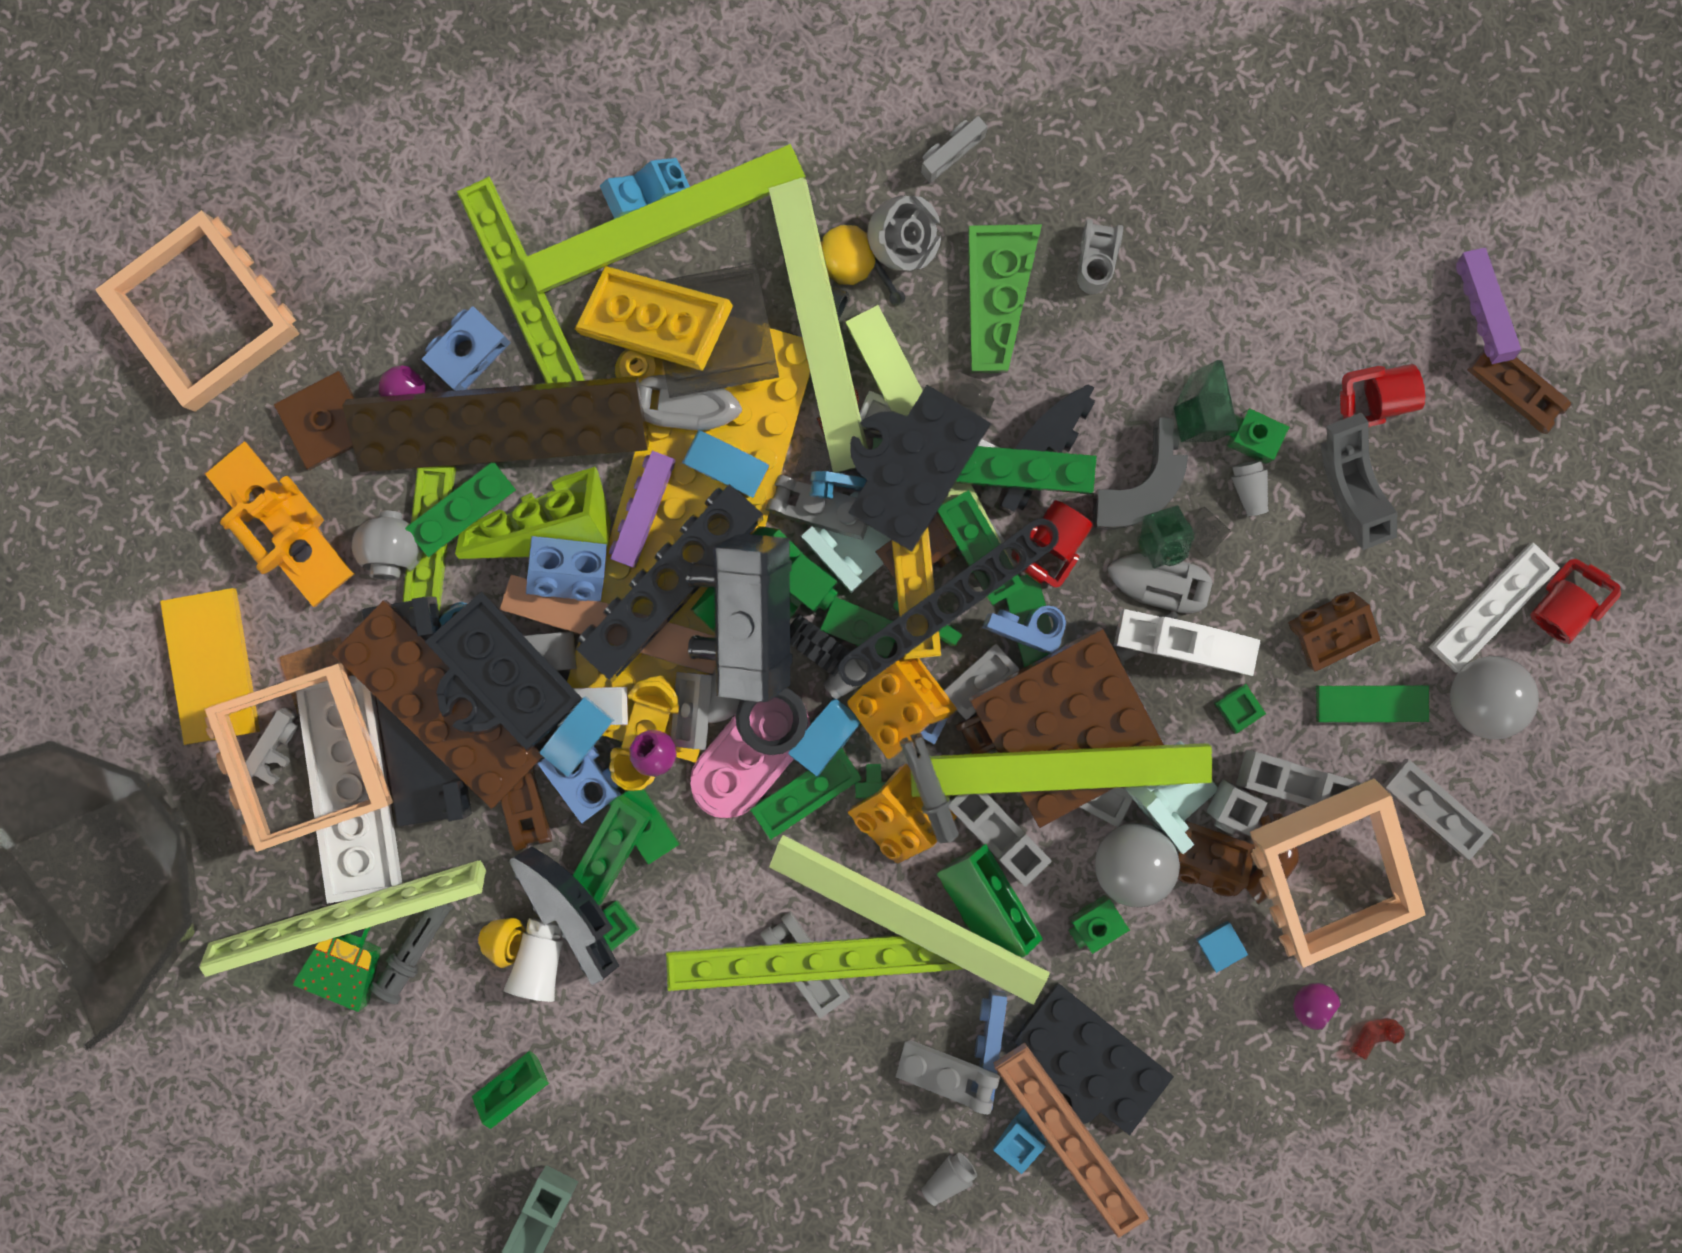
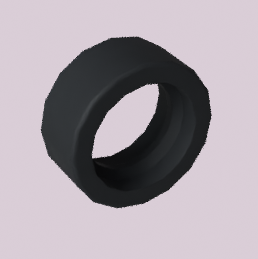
[735,688,808,755]

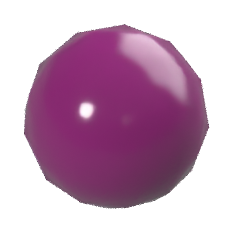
[378,365,426,397]
[629,729,676,777]
[1293,983,1341,1030]

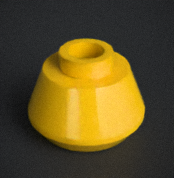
[615,349,662,392]
[478,918,526,968]

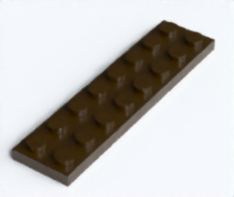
[342,376,649,472]

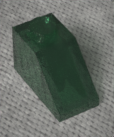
[1173,360,1238,442]

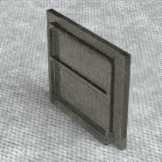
[659,263,779,398]

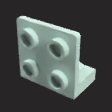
[801,492,891,593]
[1125,741,1218,854]

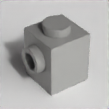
[1206,779,1267,836]

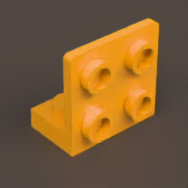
[847,656,957,759]
[848,764,957,864]

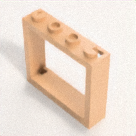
[95,210,300,412]
[205,664,393,852]
[1250,779,1426,968]

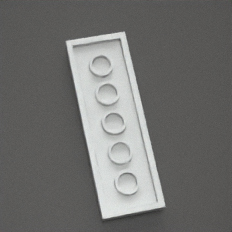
[296,676,402,903]

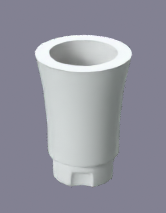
[503,918,563,1002]

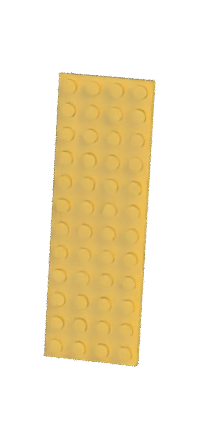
[567,316,811,763]

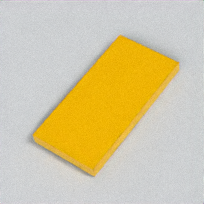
[575,266,733,371]
[160,588,260,745]

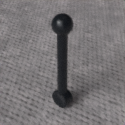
[874,255,905,305]

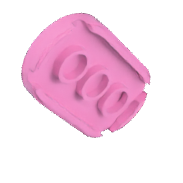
[690,697,810,818]

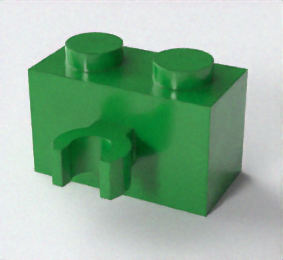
[790,553,838,619]

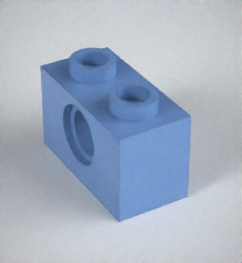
[422,306,511,391]

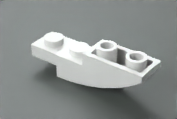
[1114,609,1260,676]

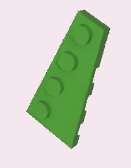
[968,224,1042,374]

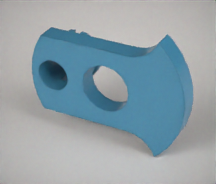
[809,471,867,499]

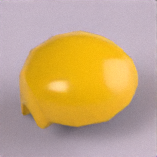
[821,225,875,285]

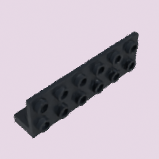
[362,596,472,826]

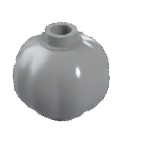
[352,510,423,581]

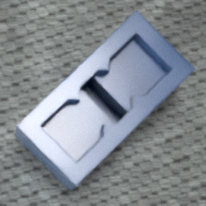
[526,536,607,601]
[538,746,622,824]

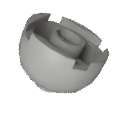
[867,196,941,271]

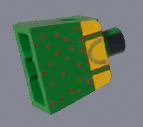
[293,927,381,1012]

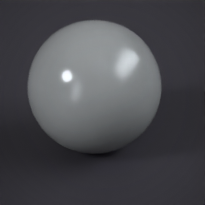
[1450,656,1539,740]
[1095,823,1180,908]

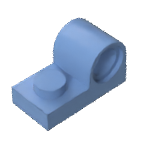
[982,605,1066,654]

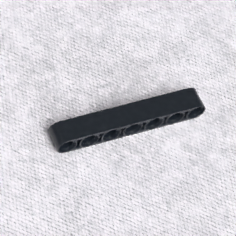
[839,519,1059,687]

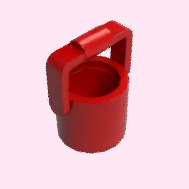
[1340,364,1426,427]
[1011,500,1093,587]
[1530,559,1621,644]

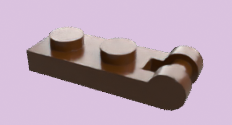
[1467,349,1571,434]
[501,768,552,851]

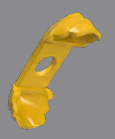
[609,676,679,791]

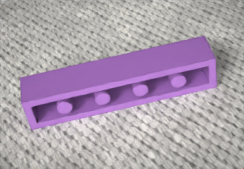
[1456,247,1521,364]
[609,451,676,568]

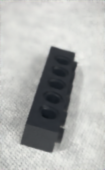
[576,484,763,682]

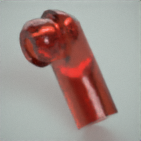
[1350,1018,1405,1060]

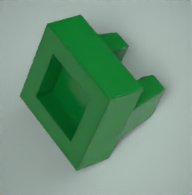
[855,764,886,799]

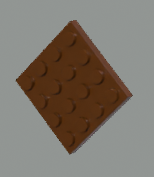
[969,627,1164,828]

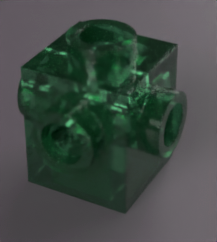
[1137,505,1194,569]

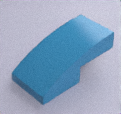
[682,430,769,498]
[539,696,614,777]
[788,698,861,777]
[993,1108,1047,1174]

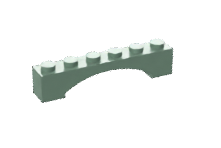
[501,1165,579,1253]

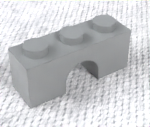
[1236,750,1362,806]
[948,794,1052,887]

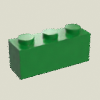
[937,844,1043,958]

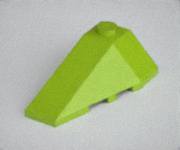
[455,467,611,559]

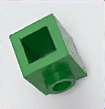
[1226,408,1289,464]
[1068,895,1130,954]

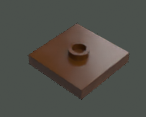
[274,371,355,470]

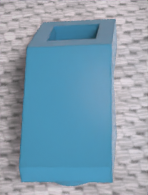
[600,158,690,219]

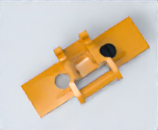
[205,441,354,607]

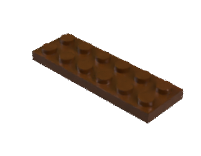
[332,600,543,809]

